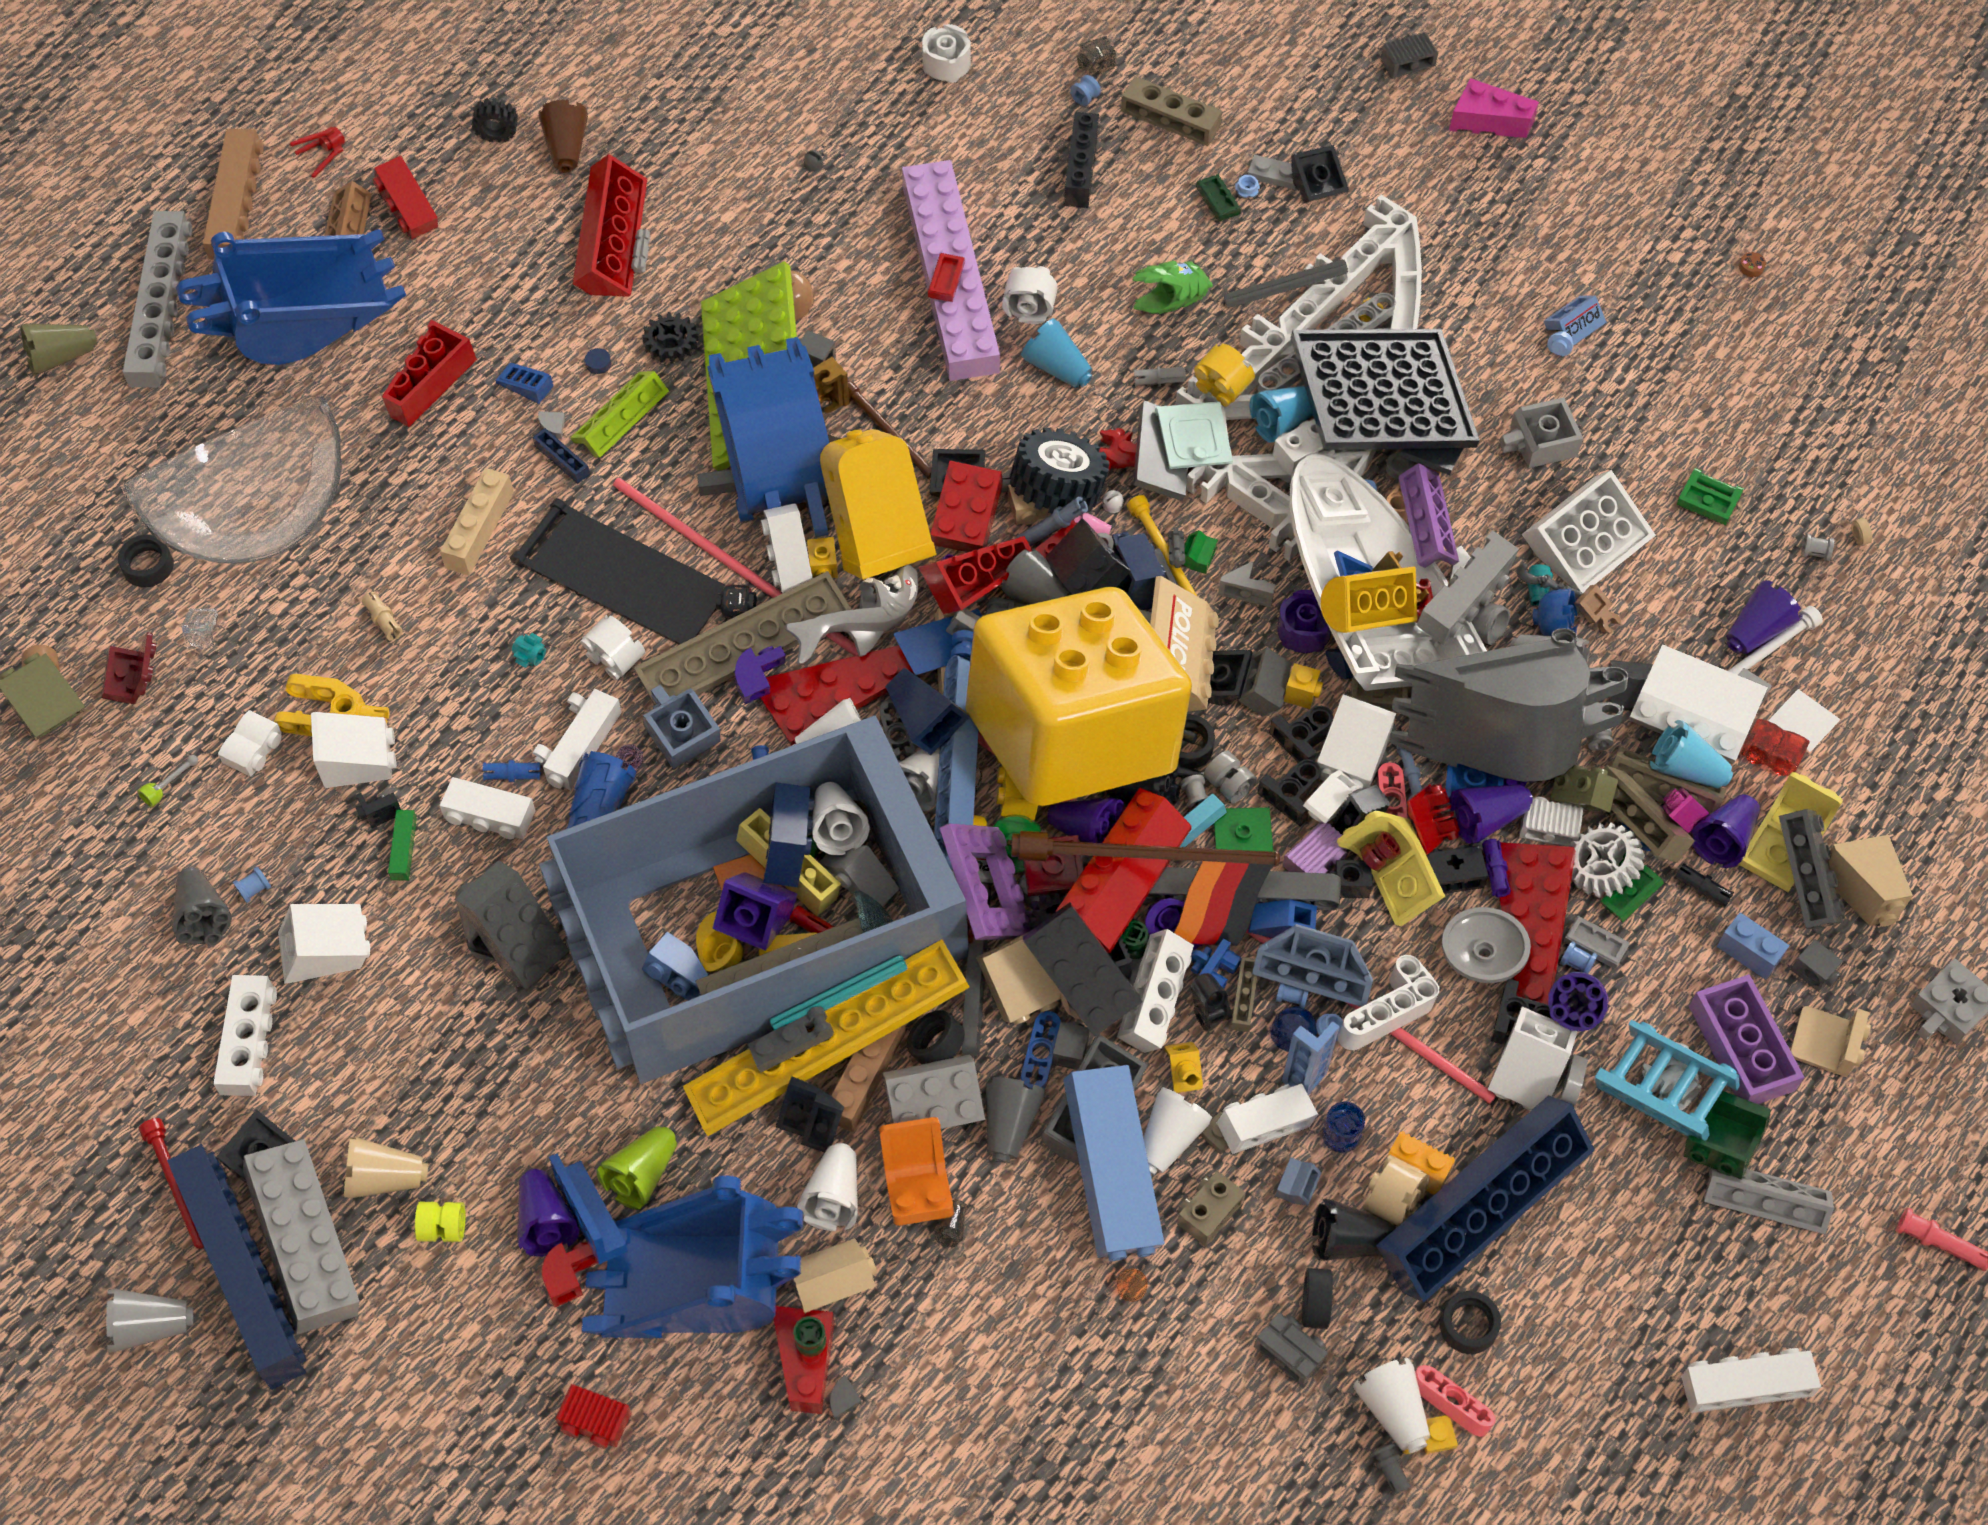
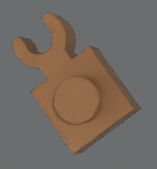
[1574,584,1621,634]

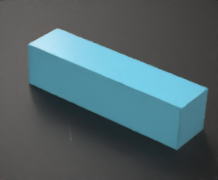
[1180,793,1227,847]

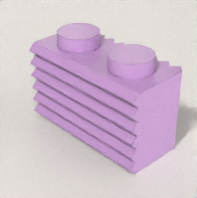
[1283,821,1348,873]

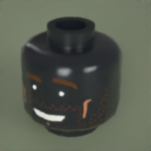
[716,584,757,619]

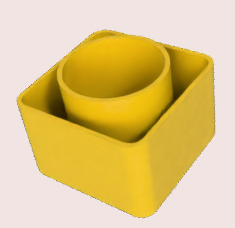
[965,587,1192,806]

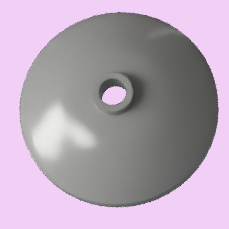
[1442,907,1531,983]

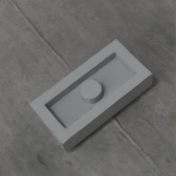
[1248,155,1296,190]

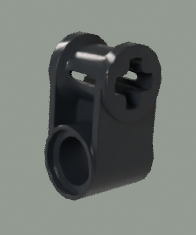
[1191,973,1232,1031]

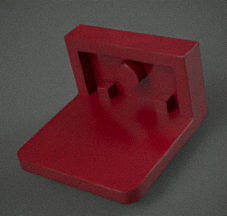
[101,632,156,704]

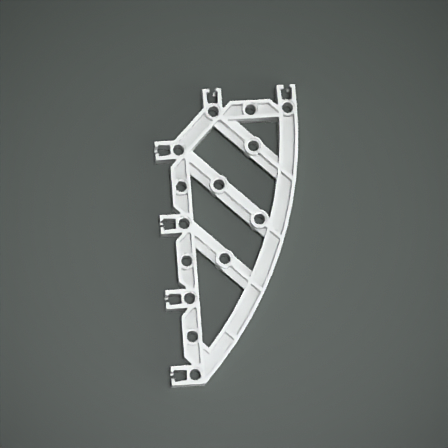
[1175,195,1422,562]

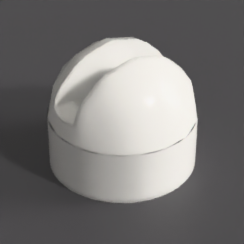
[1102,490,1124,513]

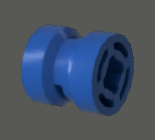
[950,630,973,661]

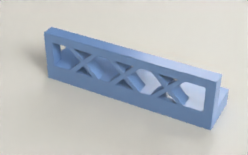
[1282,1021,1340,1096]

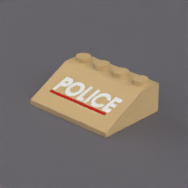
[1150,576,1219,712]

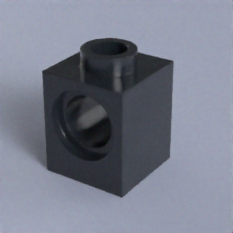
[1329,860,1372,898]

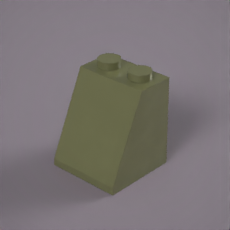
[0,653,85,741]

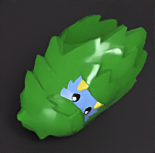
[1132,260,1213,314]

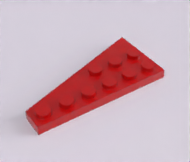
[1499,842,1576,1005]

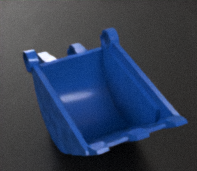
[176,229,406,365]
[707,337,829,538]
[582,1175,803,1339]

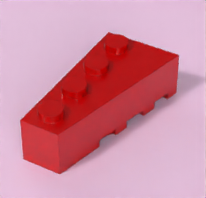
[382,319,477,427]

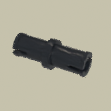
[1674,863,1734,908]

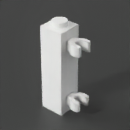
[533,689,622,790]

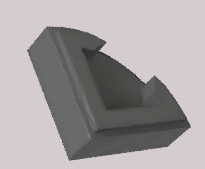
[830,1375,862,1420]

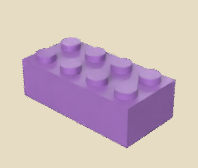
[1689,974,1804,1104]

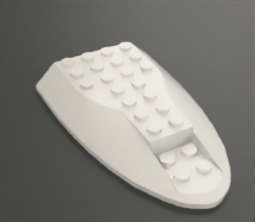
[1289,454,1487,691]

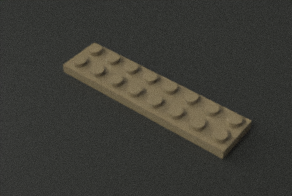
[634,571,852,706]

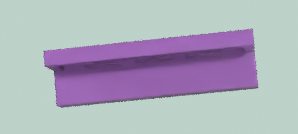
[1398,463,1459,568]

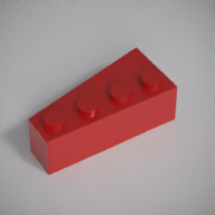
[919,536,1032,615]

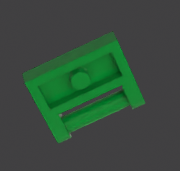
[1676,467,1744,526]

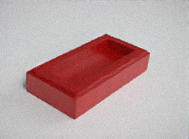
[928,253,965,302]

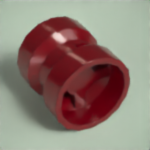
[1360,831,1401,871]

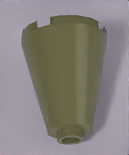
[20,323,97,375]

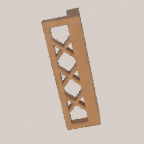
[324,181,372,236]

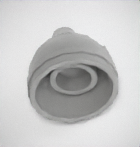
[1471,603,1510,645]

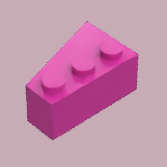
[1449,78,1539,138]

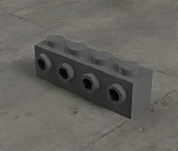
[1779,809,1845,929]

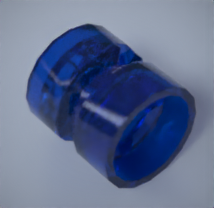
[1322,1101,1366,1153]

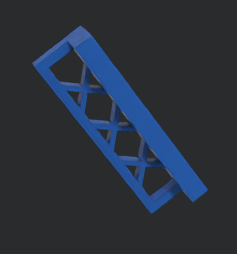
[549,1154,628,1264]

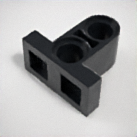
[1269,705,1334,763]
[1257,759,1321,827]
[1491,979,1552,1044]

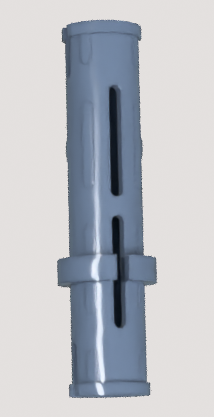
[1016,497,1088,547]

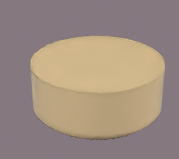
[1851,518,1872,546]

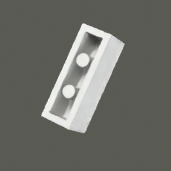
[761,503,813,593]
[440,777,535,840]
[1217,1083,1318,1154]

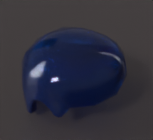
[1270,1006,1318,1053]

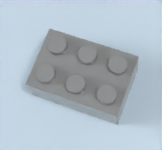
[882,1054,985,1129]

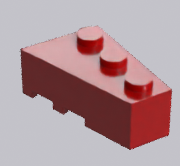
[372,155,438,240]
[773,1306,835,1414]

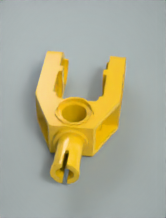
[274,674,389,737]

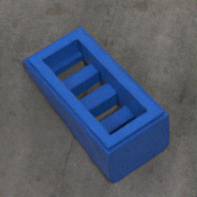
[496,362,553,404]

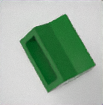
[1183,530,1218,574]

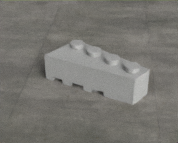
[1417,530,1519,645]

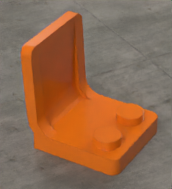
[879,1117,954,1226]

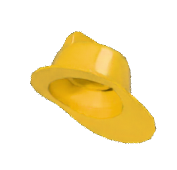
[696,911,744,972]

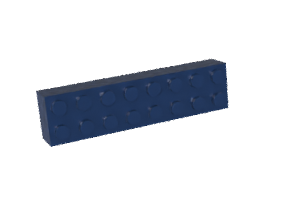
[1376,1095,1595,1303]
[167,1144,308,1390]

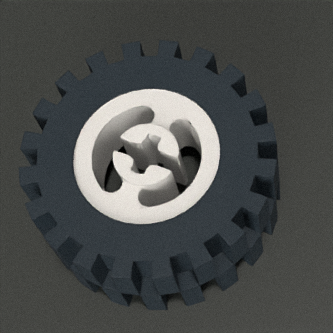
[1009,428,1109,514]

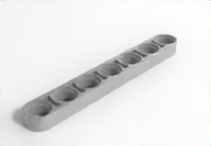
[1257,292,1396,392]

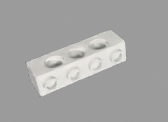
[1117,929,1194,1053]
[213,975,277,1096]

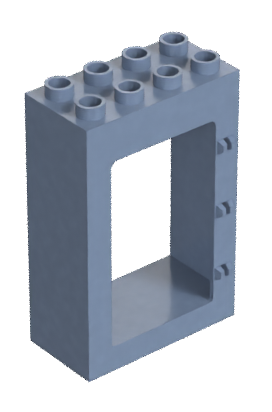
[539,715,968,1085]

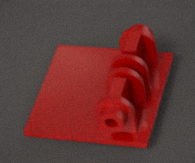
[1407,783,1460,855]

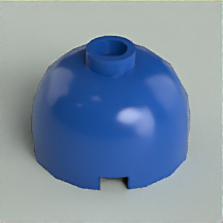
[1533,589,1577,636]

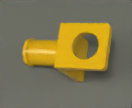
[1164,1042,1203,1093]

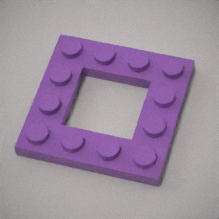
[940,823,1030,940]

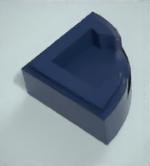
[1325,649,1354,680]

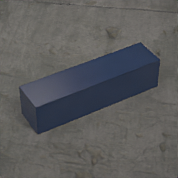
[533,428,590,484]

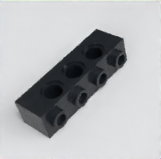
[1064,112,1099,208]

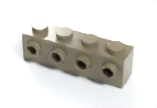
[1604,765,1695,863]

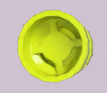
[415,1202,466,1242]

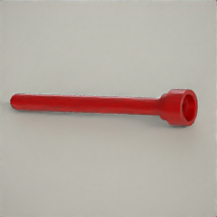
[138,1118,204,1249]

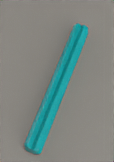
[770,955,907,1031]

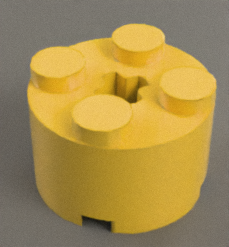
[1194,343,1255,407]

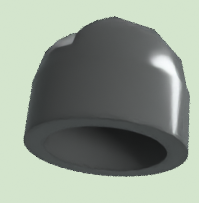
[804,150,823,172]

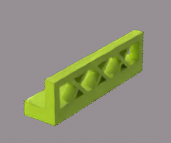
[570,371,669,458]

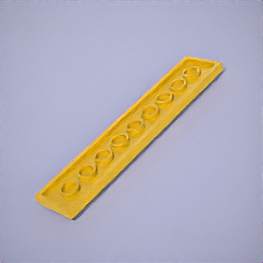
[683,939,970,1136]

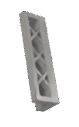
[1704,1167,1834,1234]

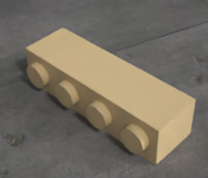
[440,468,514,576]

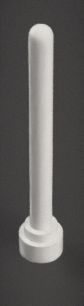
[1728,606,1823,675]

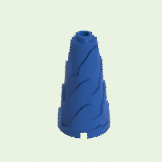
[567,751,637,829]

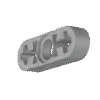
[1560,1054,1588,1107]

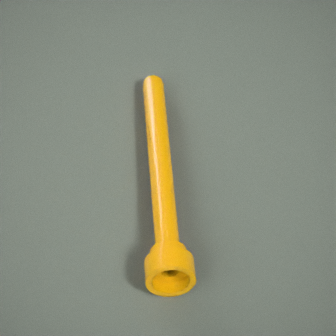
[1126,495,1197,596]

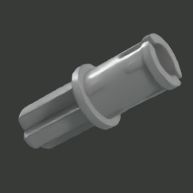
[1134,366,1186,387]

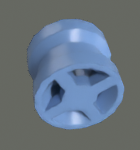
[1070,75,1101,106]

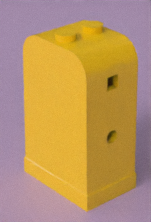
[820,429,937,580]

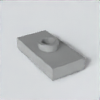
[1563,916,1630,969]

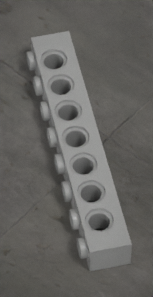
[123,211,192,387]

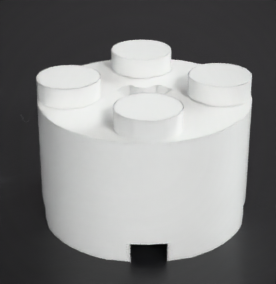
[922,24,971,83]
[1002,266,1058,324]
[580,615,645,680]

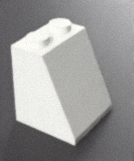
[1317,694,1396,790]
[311,712,397,788]
[278,904,370,984]
[1488,1007,1578,1111]

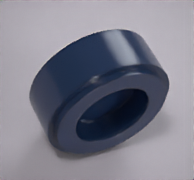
[585,348,611,374]

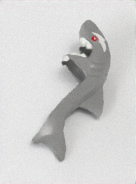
[785,565,918,665]

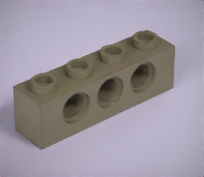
[1121,76,1222,146]

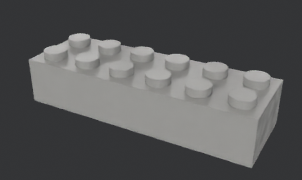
[243,1139,360,1335]

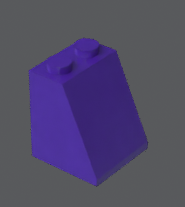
[712,872,797,951]

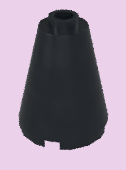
[1312,1198,1396,1261]

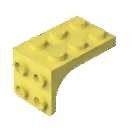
[1738,772,1843,892]
[1337,811,1445,926]

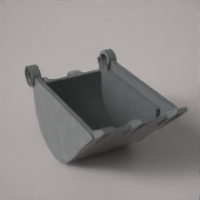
[1390,628,1628,782]

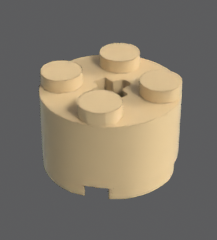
[1363,1155,1430,1226]

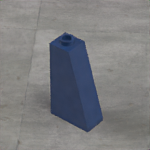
[885,668,970,755]

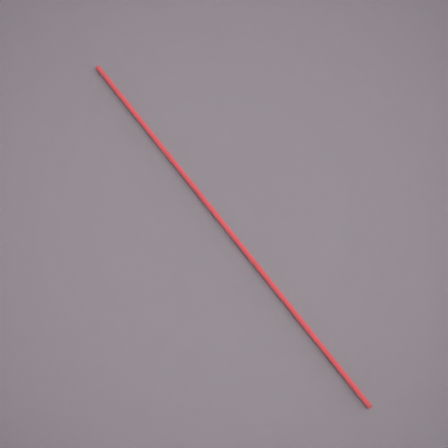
[613,478,1496,1104]

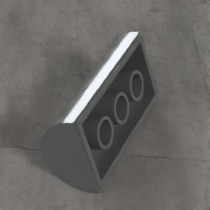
[1041,1034,1148,1165]

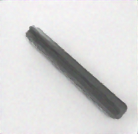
[1224,259,1348,308]

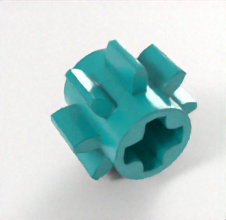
[512,633,546,668]

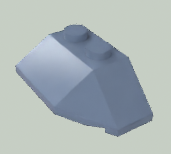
[1252,924,1373,1007]

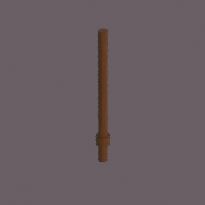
[848,381,932,479]

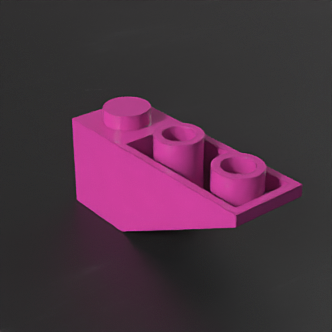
[1662,787,1709,833]

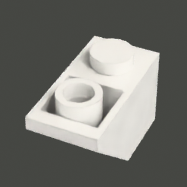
[1303,770,1361,823]

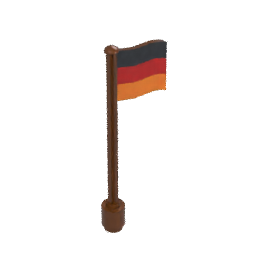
[1011,831,1281,946]

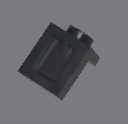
[355,792,401,828]

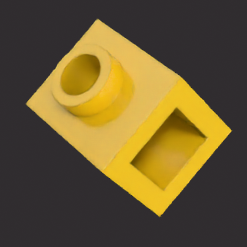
[807,537,838,578]
[1284,663,1323,709]

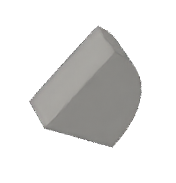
[538,411,565,439]

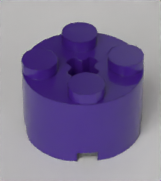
[1277,590,1332,653]

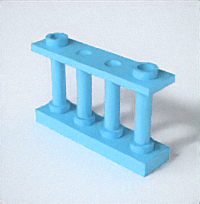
[1595,1019,1740,1141]

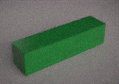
[388,810,417,881]

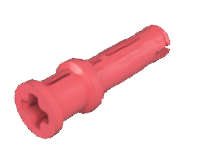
[1896,1207,1988,1271]

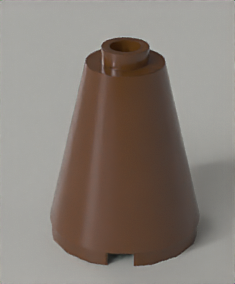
[538,99,588,173]

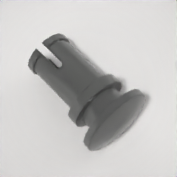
[1368,1443,1411,1495]

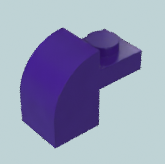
[735,646,786,705]

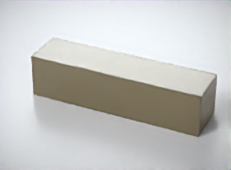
[1231,957,1257,1032]

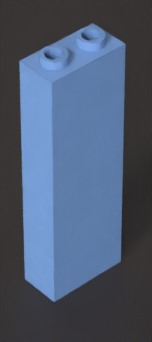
[1063,1065,1165,1261]

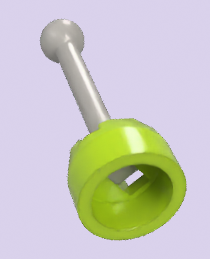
[137,755,198,808]

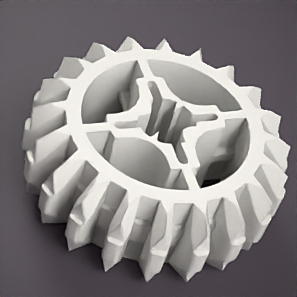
[1571,822,1645,898]

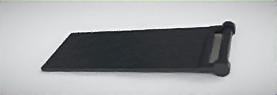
[510,498,725,645]

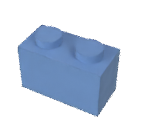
[1717,912,1790,980]

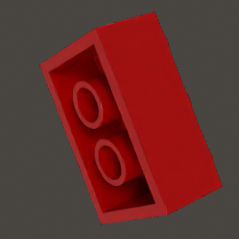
[930,461,1003,552]

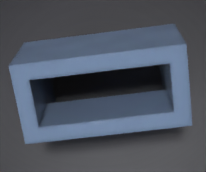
[1276,1157,1321,1206]

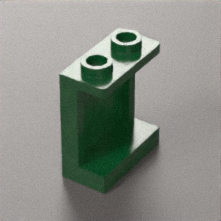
[1684,1091,1771,1180]

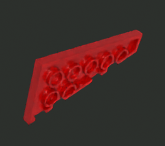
[759,645,919,746]

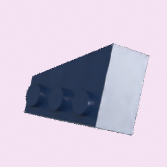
[763,782,814,887]

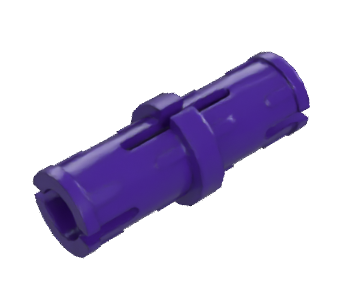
[1482,839,1511,897]

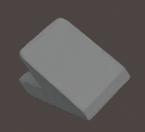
[1218,562,1276,607]

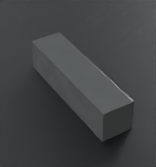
[697,469,736,496]

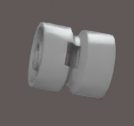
[1204,750,1257,803]

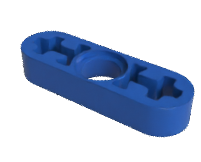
[1021,1011,1061,1089]

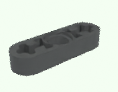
[880,699,916,763]

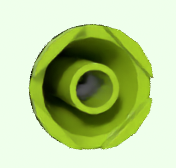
[596,1126,677,1210]

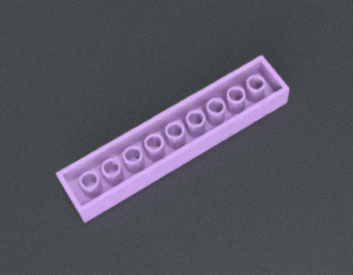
[902,160,1000,381]

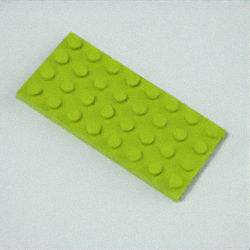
[701,261,797,471]

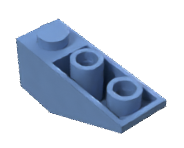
[642,932,708,1000]

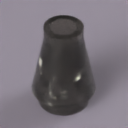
[934,1199,967,1247]

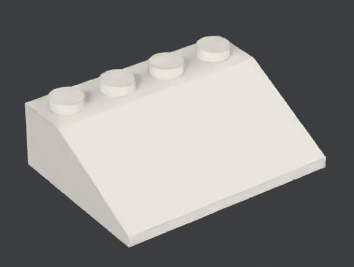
[1522,470,1655,593]
[1629,644,1768,764]

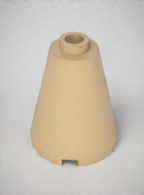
[344,1137,428,1198]

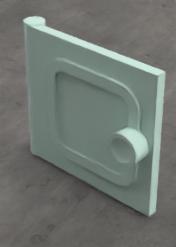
[1155,401,1233,469]

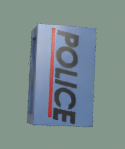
[1543,295,1606,346]

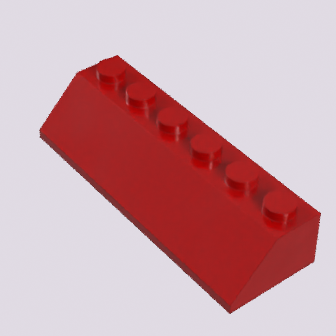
[572,154,648,297]
[1056,788,1192,953]

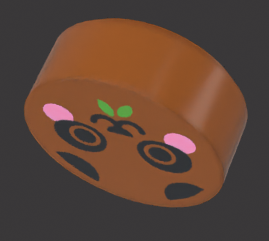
[1739,252,1766,277]

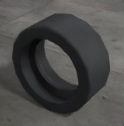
[118,534,174,588]
[1178,714,1215,769]
[906,1010,965,1064]
[1302,1268,1333,1329]
[1439,1291,1501,1355]

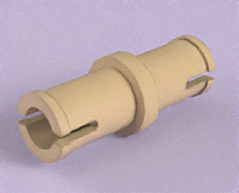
[362,592,403,641]

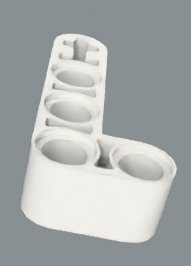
[1338,955,1439,1050]

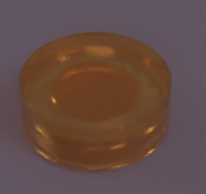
[1116,1269,1148,1302]

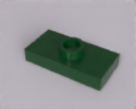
[1196,174,1241,222]

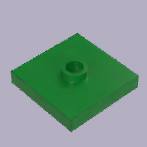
[1213,807,1273,852]

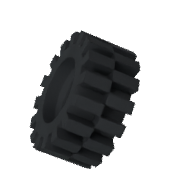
[471,98,518,142]

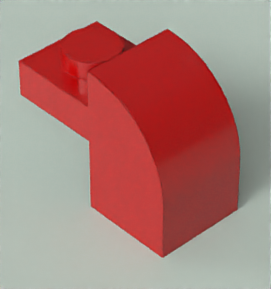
[542,1242,598,1308]

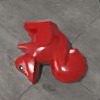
[1099,428,1137,470]

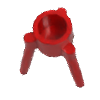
[289,126,345,178]

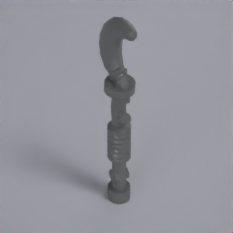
[1516,563,1583,600]

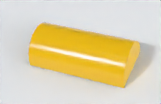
[1321,566,1417,633]

